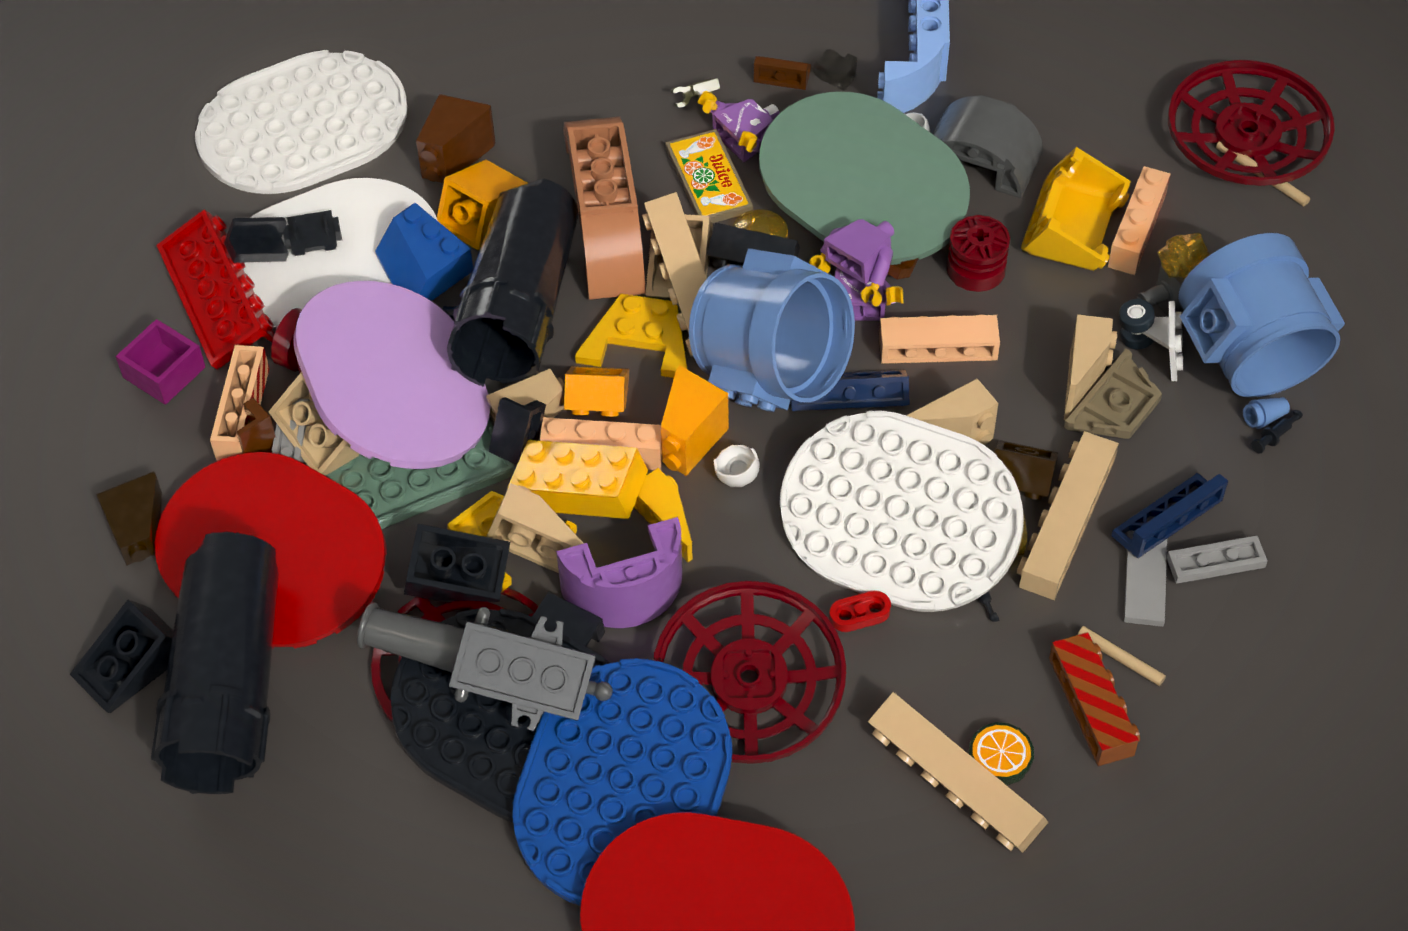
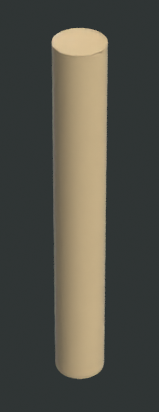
[1078,626,1166,686]

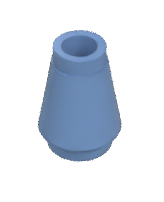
[1243,397,1290,429]

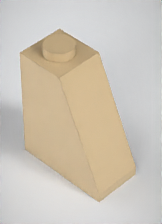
[486,369,565,432]

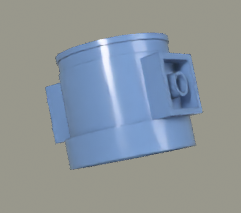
[1178,233,1345,397]
[689,248,855,412]

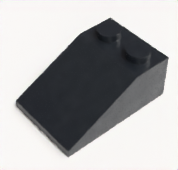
[404,524,511,602]
[70,599,173,713]

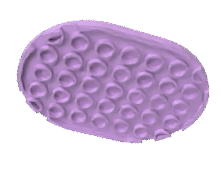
[294,281,490,469]

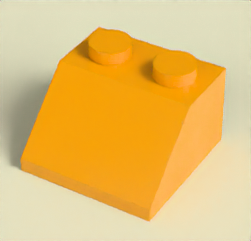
[564,366,629,417]

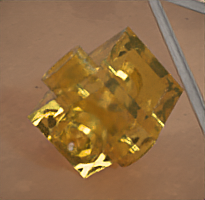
[1157,233,1210,279]

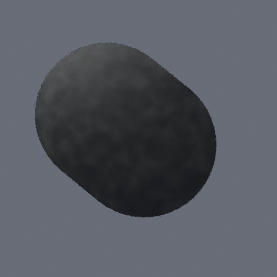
[391,608,610,822]

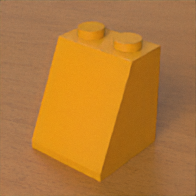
[437,160,528,250]
[661,366,729,476]

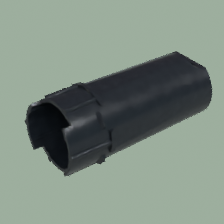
[447,178,578,387]
[151,532,279,794]

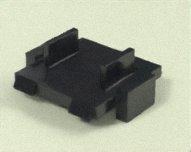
[283,210,342,256]

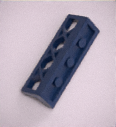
[791,369,910,411]
[1111,473,1228,558]

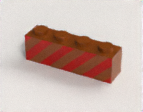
[1049,632,1140,766]

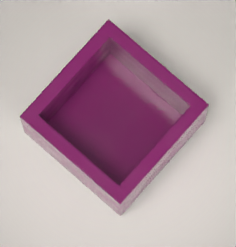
[115,319,206,405]

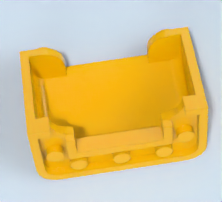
[1021,147,1131,271]

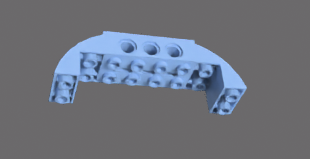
[877,0,950,113]

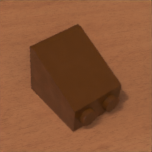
[416,94,496,183]

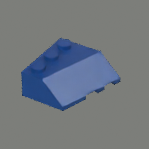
[375,203,473,301]

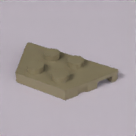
[1064,349,1162,439]

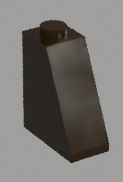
[96,471,162,566]

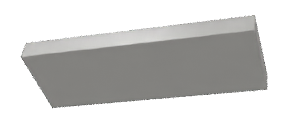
[1124,531,1167,627]

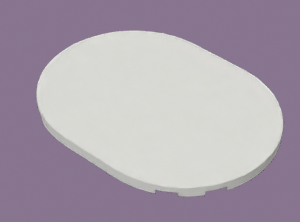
[195,50,407,194]
[243,178,438,332]
[780,411,1024,612]

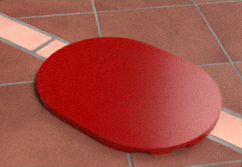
[155,452,387,649]
[580,812,855,931]

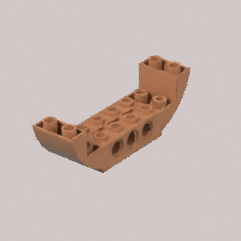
[564,117,646,300]

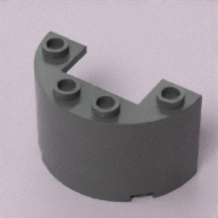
[932,95,1043,198]

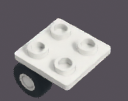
[1119,299,1183,381]

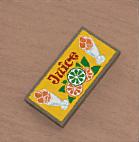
[665,129,753,223]

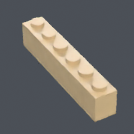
[642,192,707,357]
[1017,431,1119,600]
[868,692,1048,853]

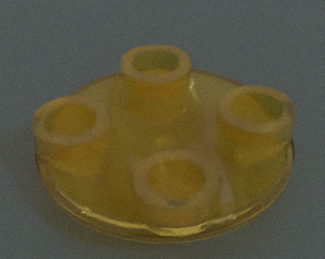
[733,209,788,238]

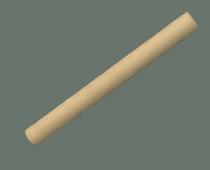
[1216,141,1310,207]

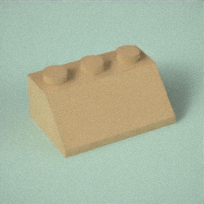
[268,372,359,476]

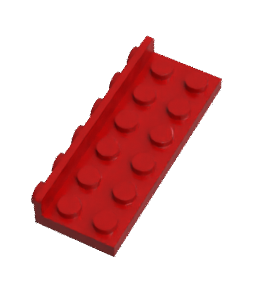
[156,209,274,370]

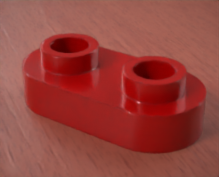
[829,591,891,632]

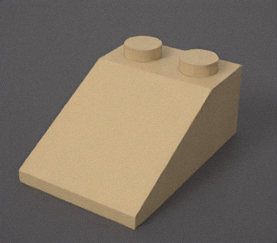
[646,214,713,298]
[1064,314,1117,420]
[906,379,999,445]
[486,483,584,573]

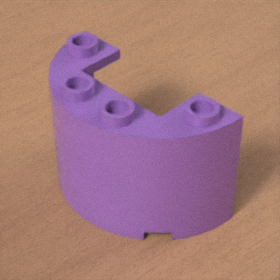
[556,517,682,628]

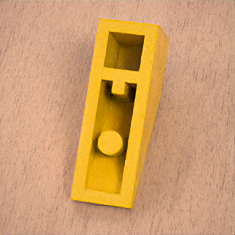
[634,468,693,563]

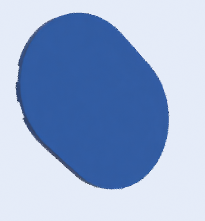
[513,658,732,906]

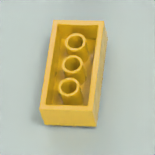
[507,440,648,519]

